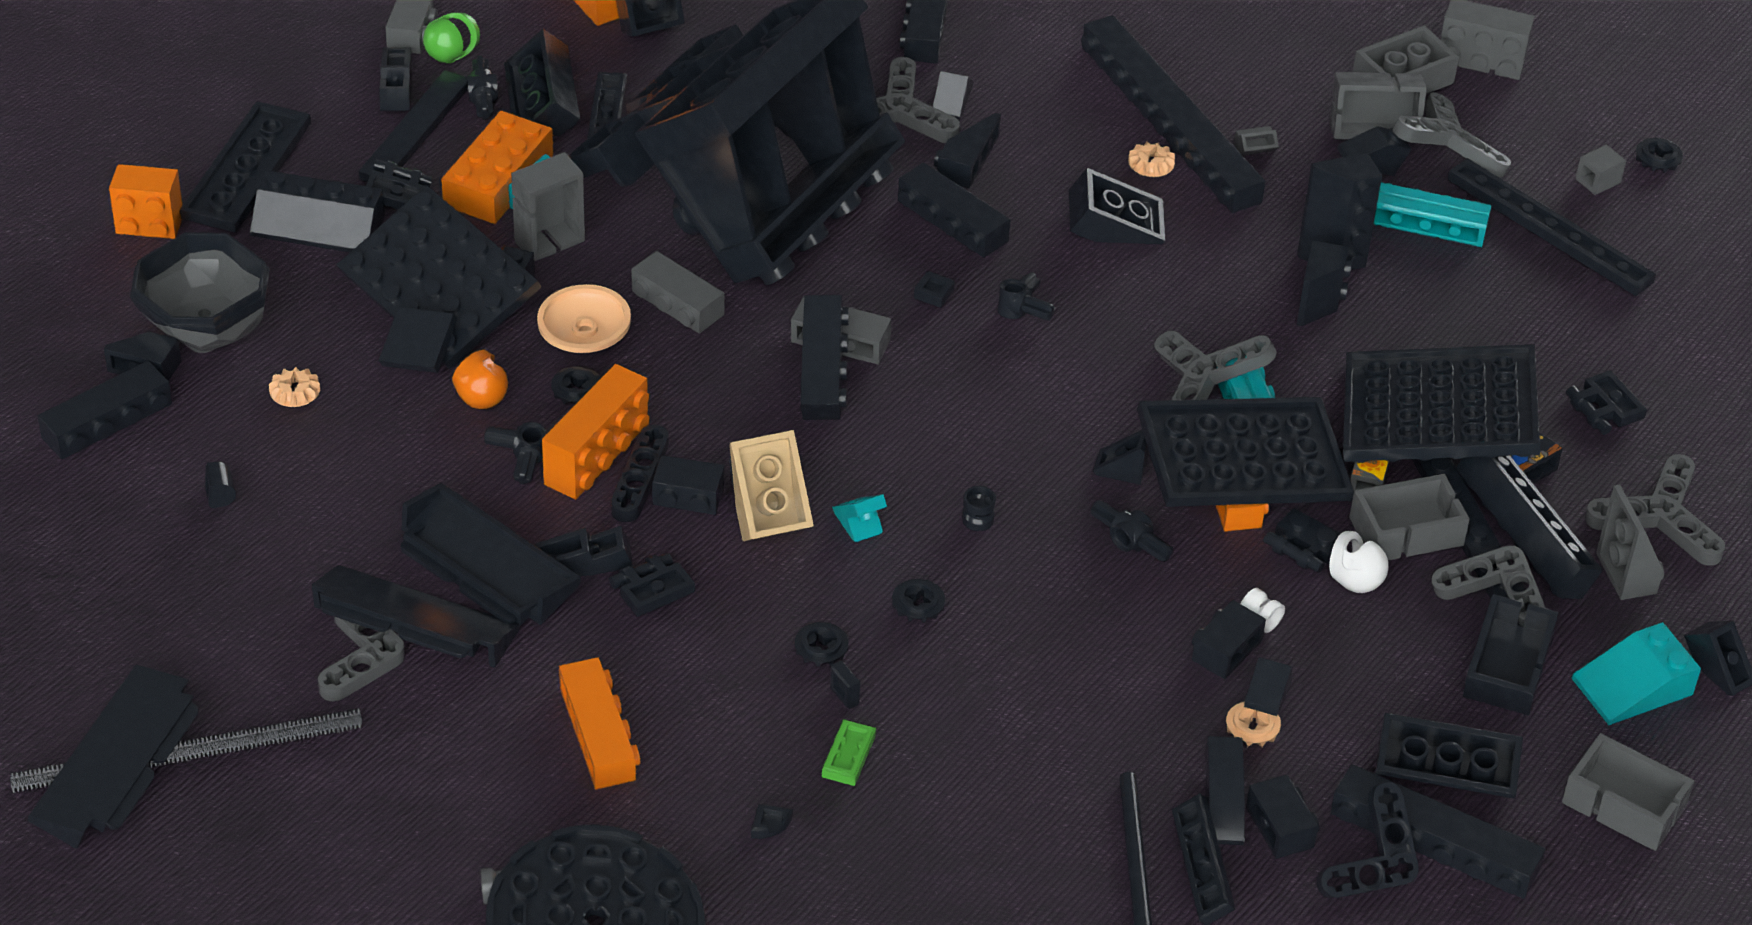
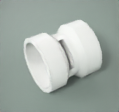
[1241,587,1285,633]

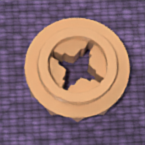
[1128,141,1175,177]
[269,367,320,407]
[1226,702,1281,747]

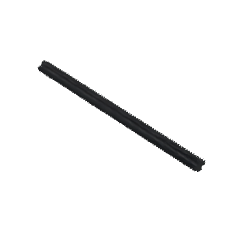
[10,708,362,793]

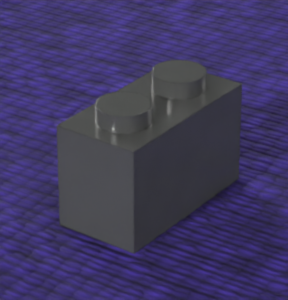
[385,0,438,54]

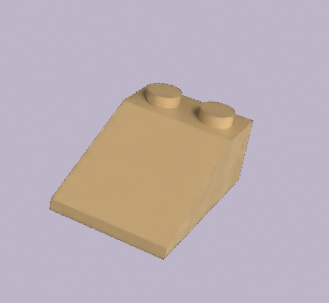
[730,430,814,541]

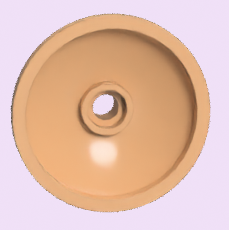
[537,284,631,353]

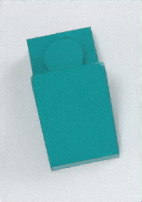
[832,494,887,542]

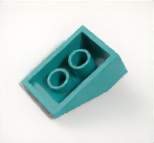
[1572,622,1701,725]

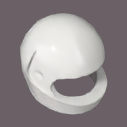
[1330,531,1389,593]

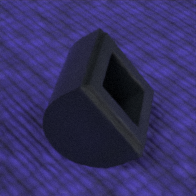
[204,462,236,508]

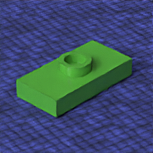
[822,719,876,786]

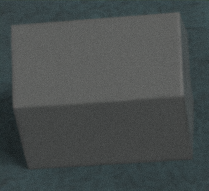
[1234,126,1279,156]

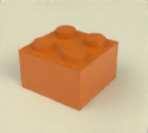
[109,164,182,239]

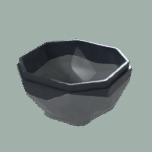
[130,232,269,353]

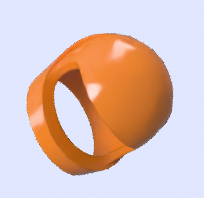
[452,350,508,409]

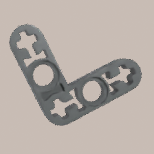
[1431,545,1545,627]
[318,617,405,701]

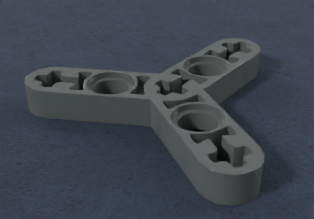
[876,57,960,143]
[1392,92,1511,177]
[1154,331,1277,400]
[1585,454,1725,565]

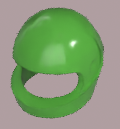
[423,12,480,63]

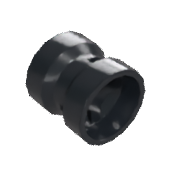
[962,485,996,531]

